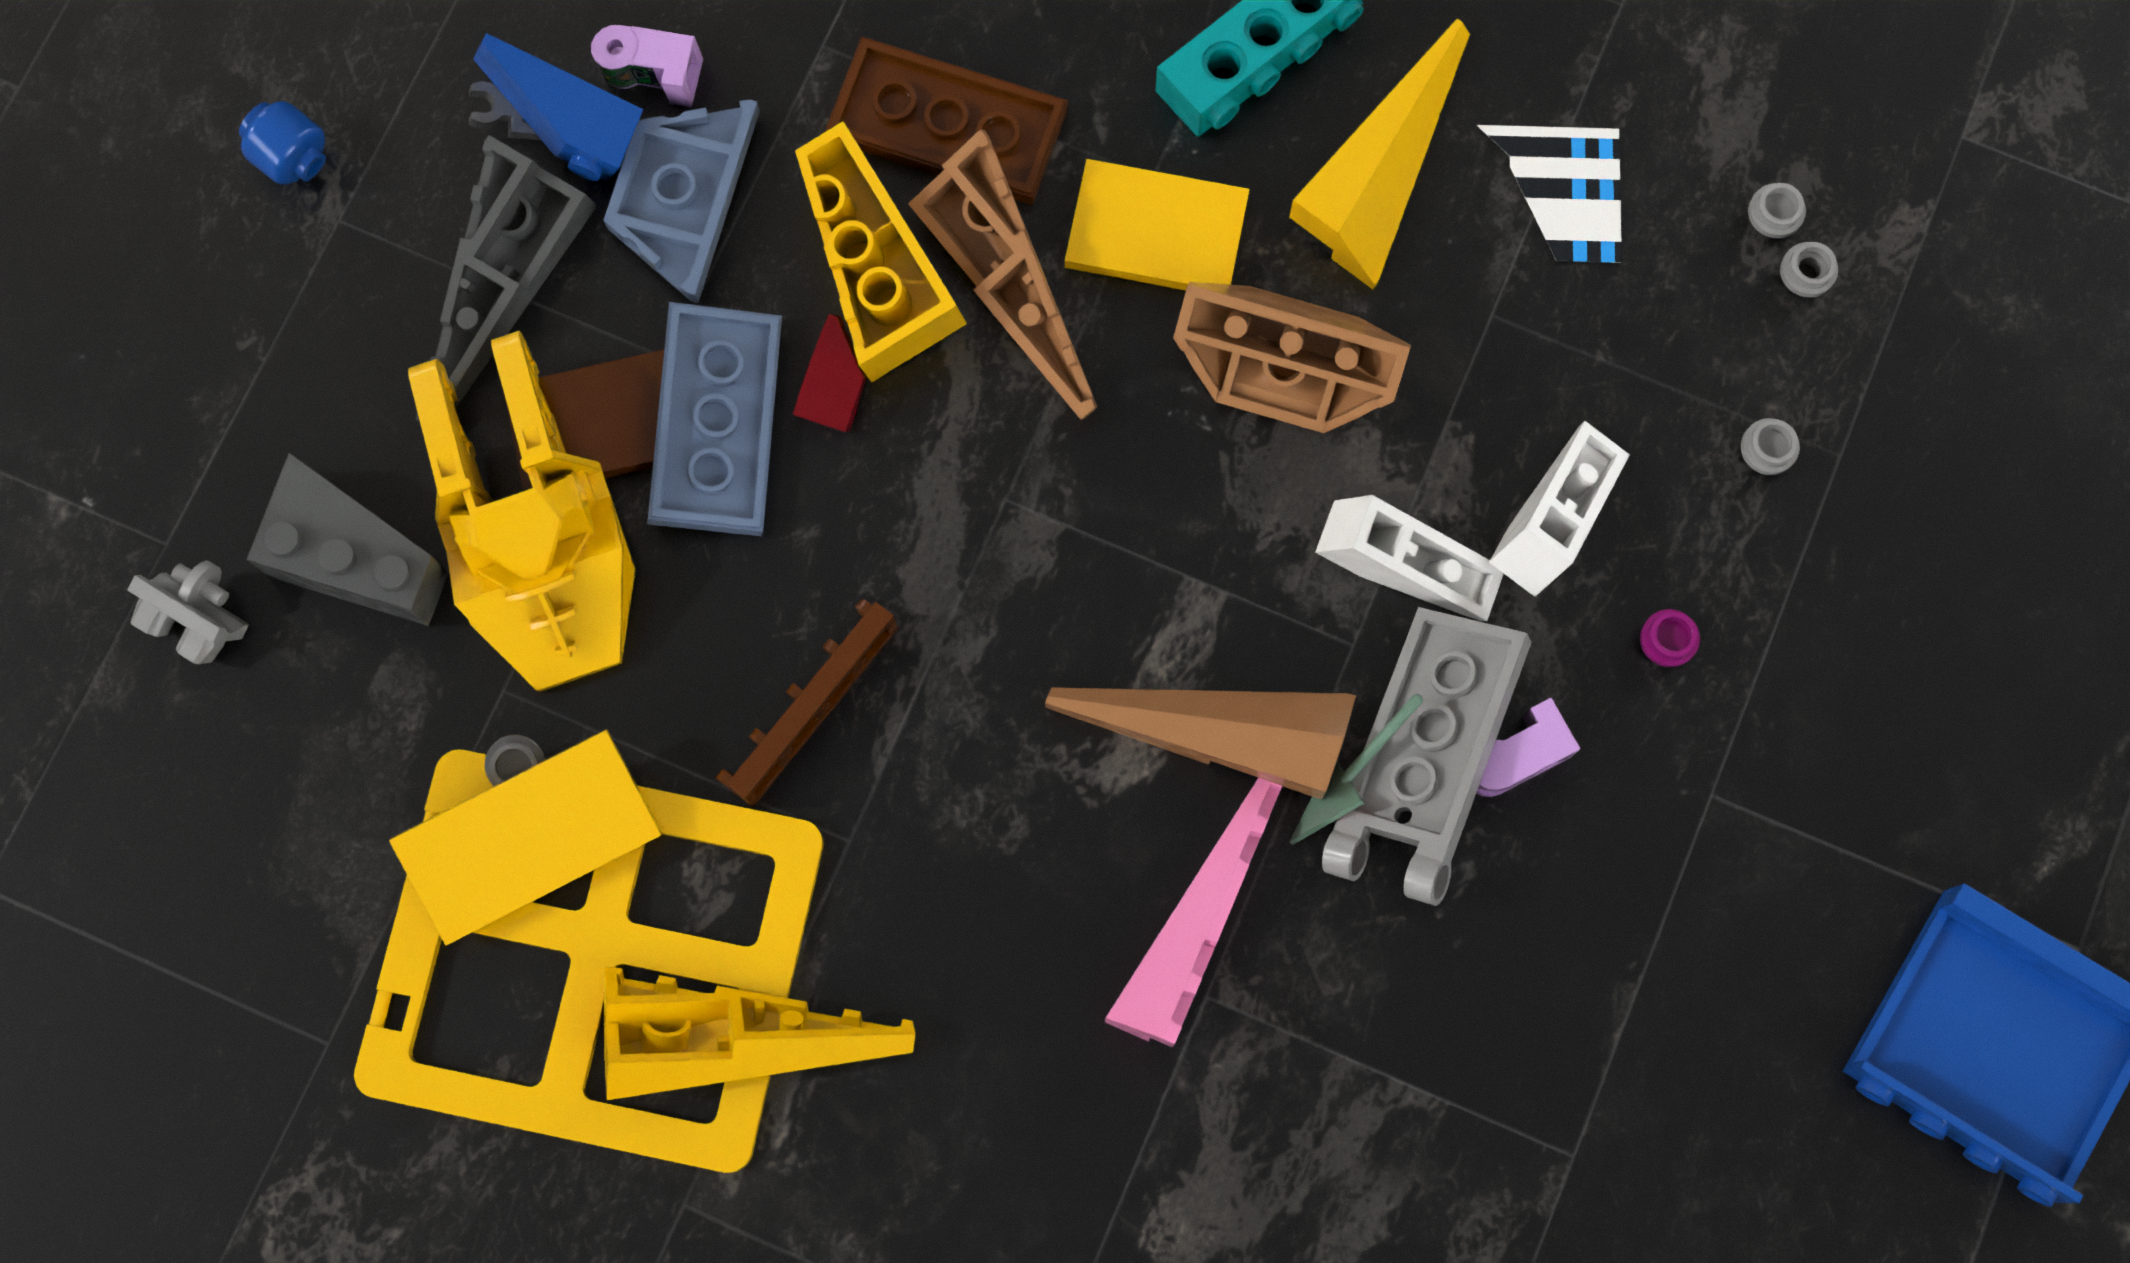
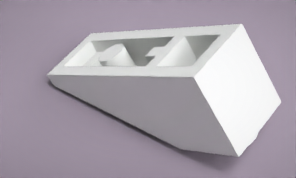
[1489,421,1630,597]
[1315,495,1504,621]

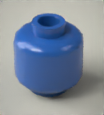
[239,101,326,185]

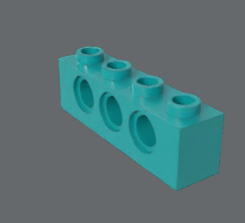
[1155,0,1364,137]

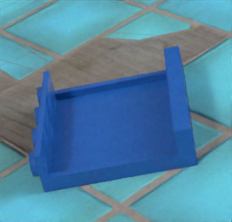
[1842,883,2130,1207]

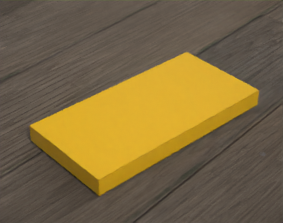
[389,729,662,946]

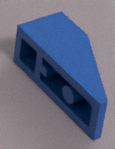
[473,33,643,182]

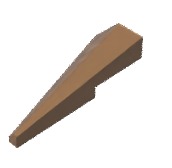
[908,129,1097,420]
[1045,688,1356,800]

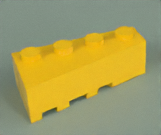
[795,121,967,382]

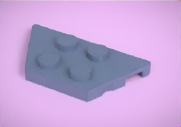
[603,99,760,303]

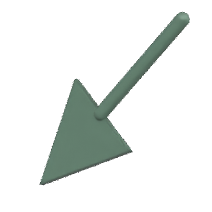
[1289,694,1423,845]

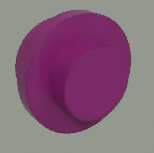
[1640,609,1700,667]

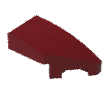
[793,314,867,432]

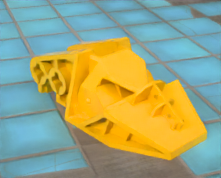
[408,331,636,692]

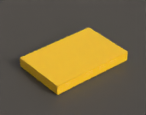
[1065,159,1249,291]

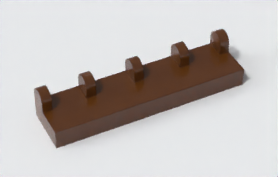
[715,599,898,808]

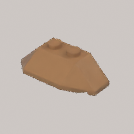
[1173,282,1411,433]

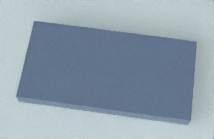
[647,302,782,537]

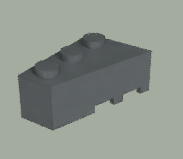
[247,453,449,626]

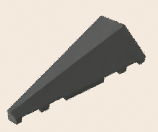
[416,135,598,422]

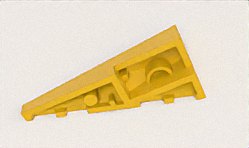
[1289,19,1470,290]
[604,967,915,1100]

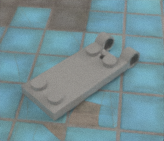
[1322,607,1532,906]

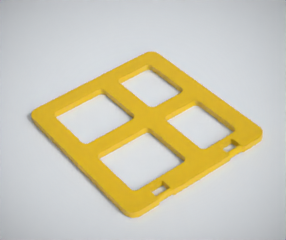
[354,749,824,1173]

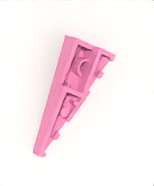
[1105,778,1282,1047]

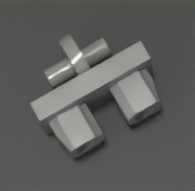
[127,560,249,664]

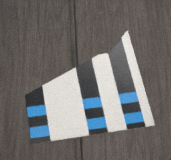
[1477,125,1622,263]

